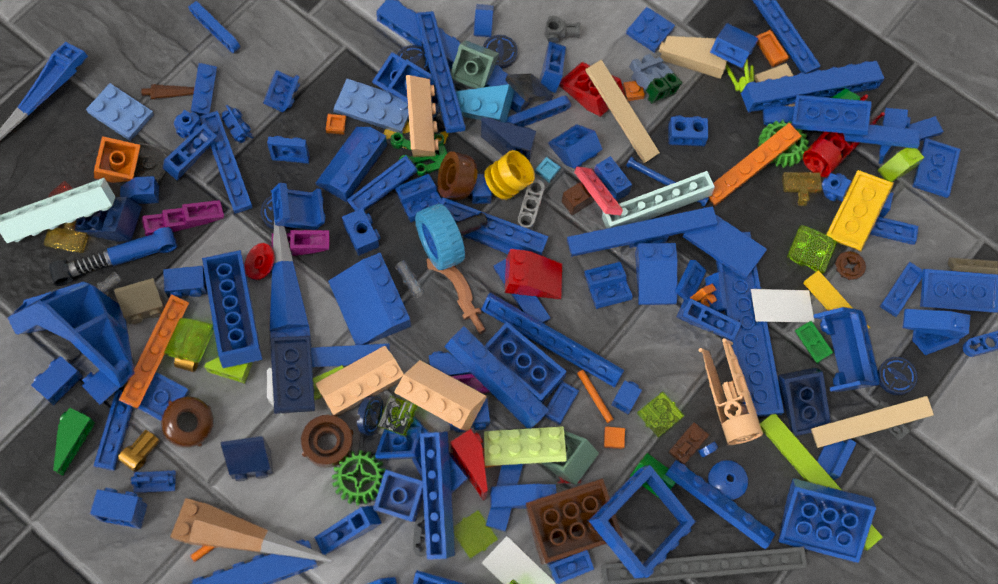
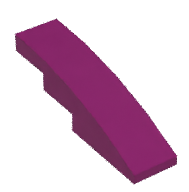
[142,200,224,236]

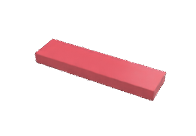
[574,167,623,216]

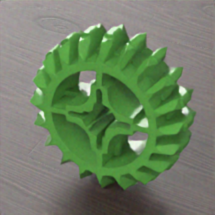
[758,120,808,168]
[332,450,386,506]

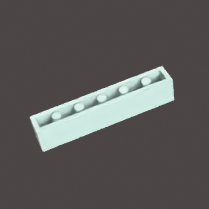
[602,171,715,229]
[0,178,115,243]

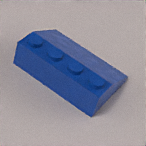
[328,253,411,345]
[778,478,876,563]

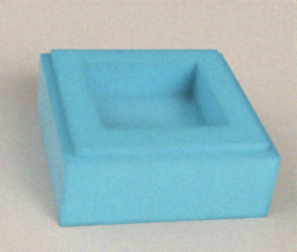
[535,157,561,183]

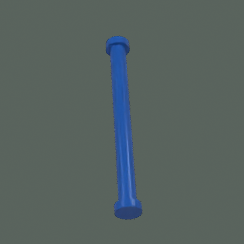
[626,157,709,207]

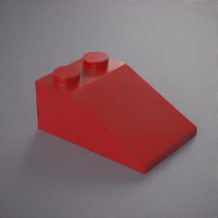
[559,62,625,117]
[504,249,562,300]
[450,429,488,501]

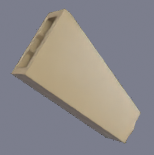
[659,36,727,79]

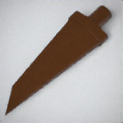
[141,84,195,100]

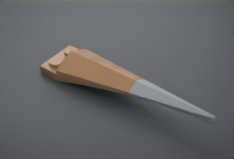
[170,498,333,562]

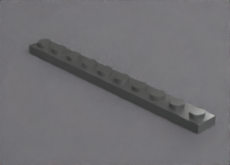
[601,547,807,584]

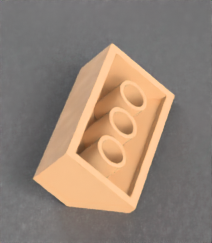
[406,75,439,158]
[315,346,404,417]
[394,360,487,431]

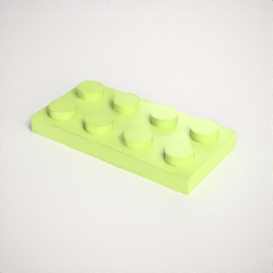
[484,426,566,466]

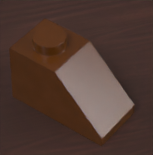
[561,183,595,216]

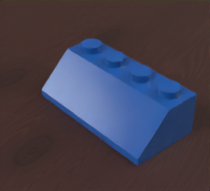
[315,127,387,202]

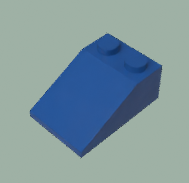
[635,243,677,305]

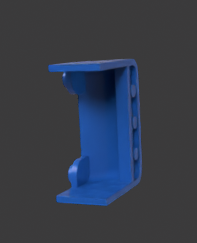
[813,307,880,392]

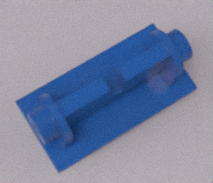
[222,105,254,143]
[131,471,176,493]

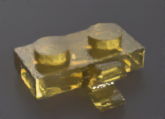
[782,172,822,206]
[44,220,88,253]

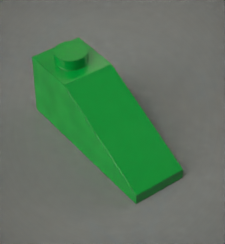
[53,407,95,476]

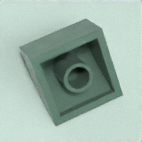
[451,40,499,89]
[541,431,599,485]

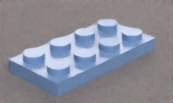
[334,79,409,134]

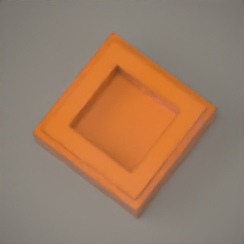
[326,114,346,135]
[604,427,625,449]

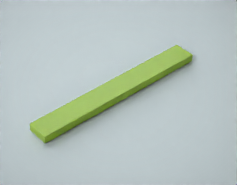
[760,414,883,551]

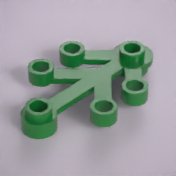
[390,132,447,176]

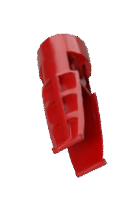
[803,94,885,177]

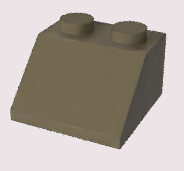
[114,278,165,324]

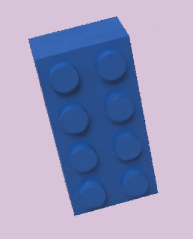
[485,322,567,403]

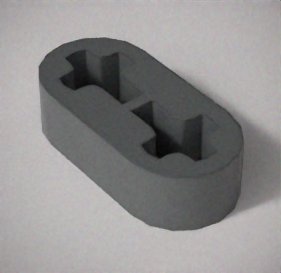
[413,516,427,557]

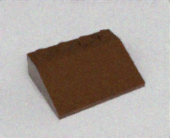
[525,478,623,565]

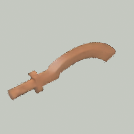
[427,258,486,334]

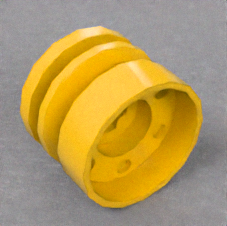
[485,150,535,200]

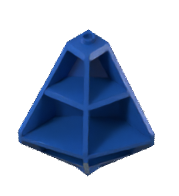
[8,282,135,387]

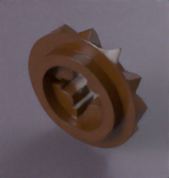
[835,251,866,281]

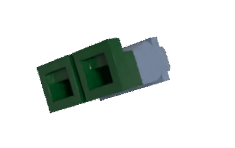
[629,54,683,104]

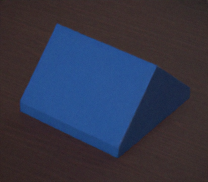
[375,427,423,460]

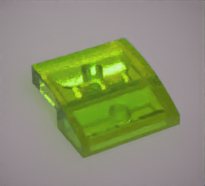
[787,225,837,274]
[164,318,214,363]

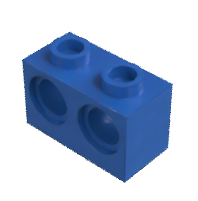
[668,116,708,146]

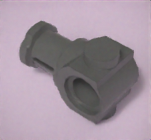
[545,16,580,43]

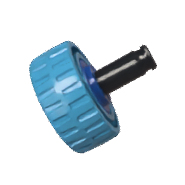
[415,204,488,270]

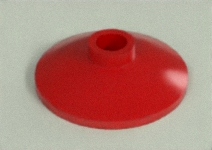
[245,243,275,280]

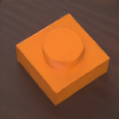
[623,81,645,101]

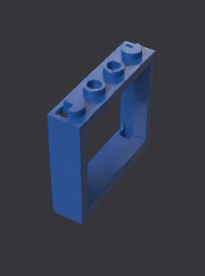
[589,465,696,579]

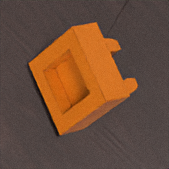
[690,284,717,307]

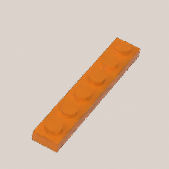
[709,123,801,206]
[119,294,189,409]

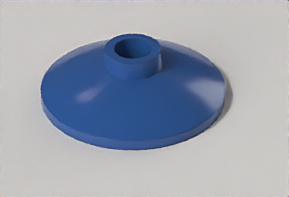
[708,460,748,500]

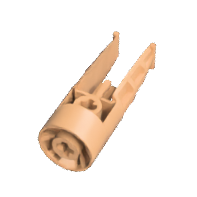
[699,339,763,445]

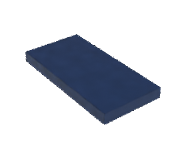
[270,336,315,414]

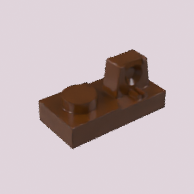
[668,423,709,464]

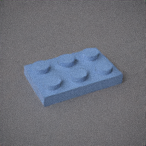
[86,83,154,141]

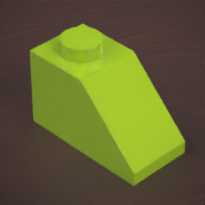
[878,147,924,182]
[204,357,253,384]

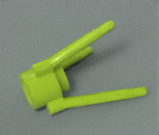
[725,60,754,94]

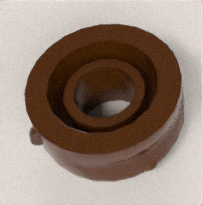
[437,151,478,200]
[161,396,214,448]
[301,415,354,468]

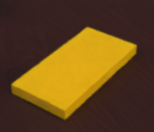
[826,170,894,251]

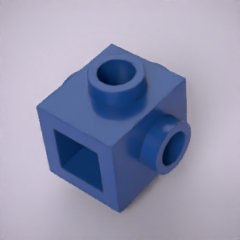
[174,110,202,139]
[822,173,852,202]

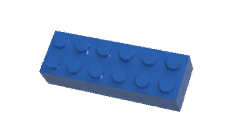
[202,250,263,368]

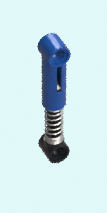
[49,227,177,286]

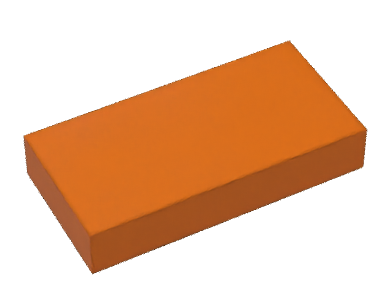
[756,30,789,67]

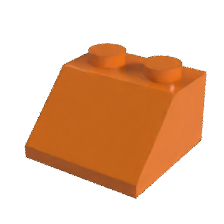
[94,136,141,183]

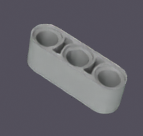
[517,179,544,230]

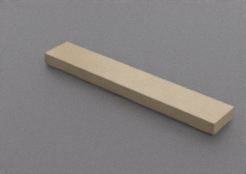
[585,60,660,163]
[811,396,934,448]

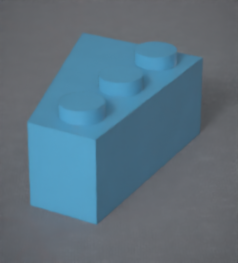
[456,84,515,123]

